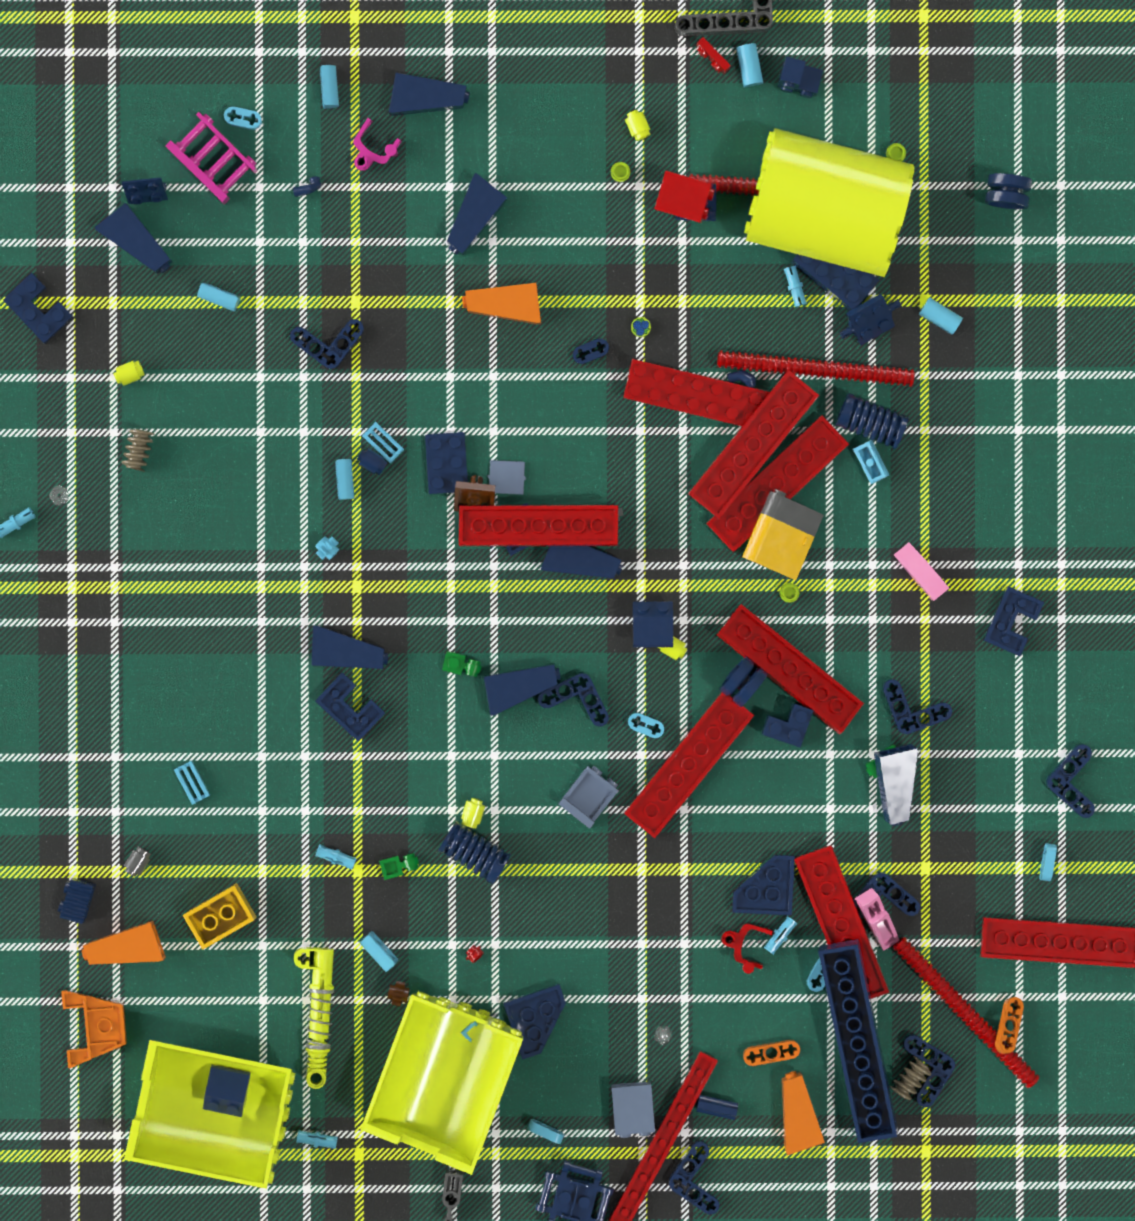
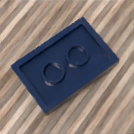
[425,432,468,494]

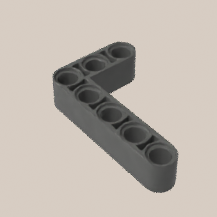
[675,0,773,37]

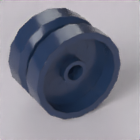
[985,173,1032,210]
[719,656,768,707]

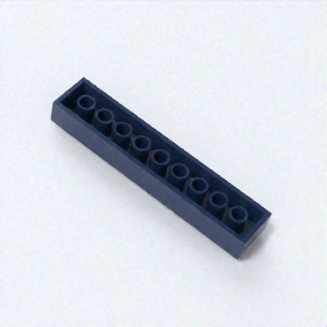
[818,939,898,1143]

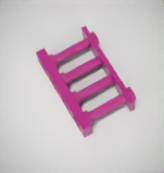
[166,112,258,205]

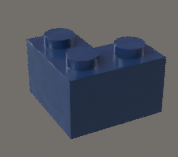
[777,56,823,98]
[761,703,814,748]

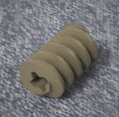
[121,429,155,472]
[889,1056,932,1100]

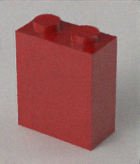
[654,171,715,224]

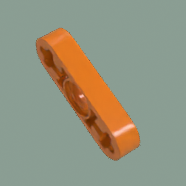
[995,997,1024,1054]
[743,1039,800,1066]

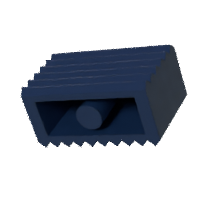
[58,878,96,924]

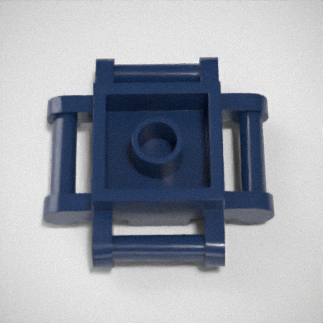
[535,1160,614,1221]

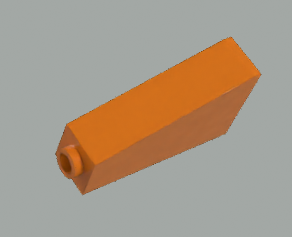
[462,283,541,325]
[82,921,166,965]
[782,1071,825,1156]

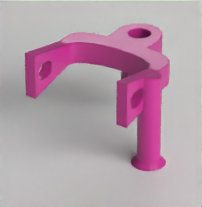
[353,118,402,171]

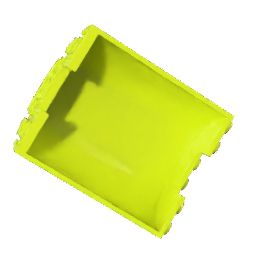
[744,128,914,277]
[361,991,524,1175]
[124,1040,296,1189]

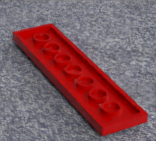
[623,359,770,427]
[688,370,819,519]
[706,415,849,552]
[459,505,619,546]
[717,604,864,735]
[624,692,754,838]
[794,844,889,999]
[980,917,1135,968]

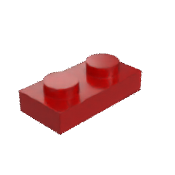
[697,37,731,74]

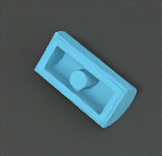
[736,43,763,88]
[320,65,339,109]
[197,282,241,312]
[918,297,963,335]
[853,440,889,484]
[335,459,355,500]
[359,931,398,972]

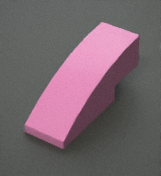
[894,542,949,601]
[855,888,900,951]

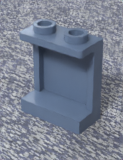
[558,765,619,829]
[611,1081,655,1138]

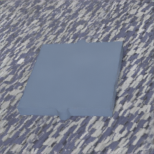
[488,460,526,495]

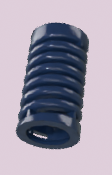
[835,393,909,450]
[438,820,511,885]

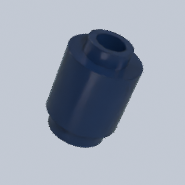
[357,448,387,476]

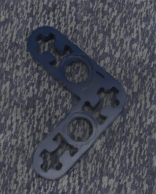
[290,319,364,369]
[538,673,609,727]
[883,679,952,734]
[1046,744,1095,818]
[853,872,920,918]
[903,1034,955,1107]
[669,1140,719,1215]

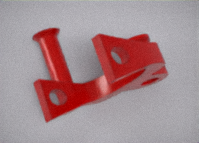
[721,923,773,974]

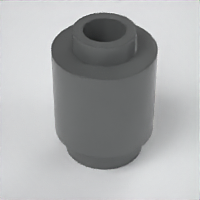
[124,846,151,877]

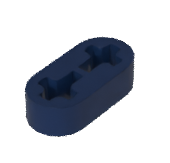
[573,339,609,365]

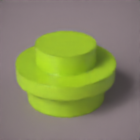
[886,143,906,161]
[611,162,630,182]
[780,583,800,603]

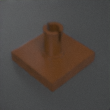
[454,475,496,511]

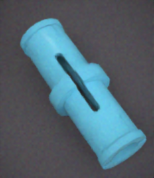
[784,266,807,307]
[0,507,36,538]
[315,844,357,870]
[764,916,797,955]
[296,1130,338,1149]

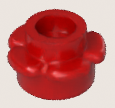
[466,945,484,963]

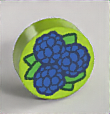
[631,317,651,338]

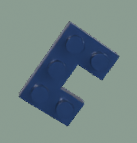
[3,273,74,344]
[983,586,1044,656]
[315,672,386,742]

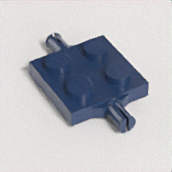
[839,294,902,345]

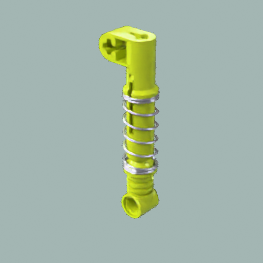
[294,947,334,1089]

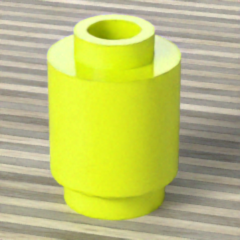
[625,110,651,141]
[113,360,145,386]
[658,636,687,660]
[461,798,485,828]

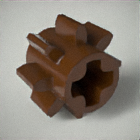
[387,981,410,1006]

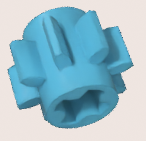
[315,536,339,560]

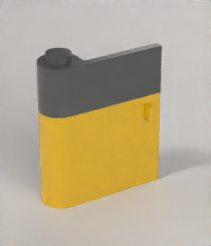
[742,489,824,580]

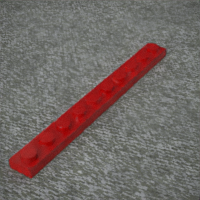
[608,1050,718,1221]

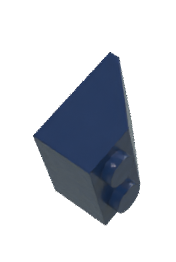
[632,602,673,648]
[203,1065,251,1117]

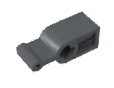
[442,1169,464,1221]

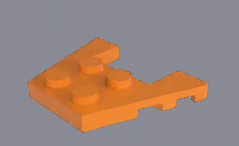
[61,990,127,1068]

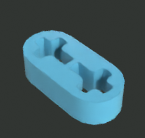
[224,107,262,130]
[628,713,664,738]
[1039,843,1057,882]
[807,958,825,992]
[527,1119,565,1144]

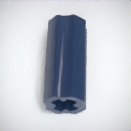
[696,1094,738,1120]

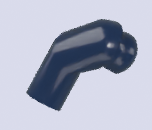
[293,176,322,197]
[727,370,756,388]

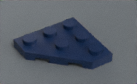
[732,855,795,915]
[503,984,566,1060]

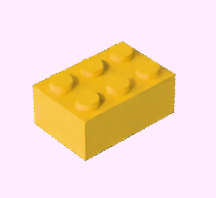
[183,883,257,950]

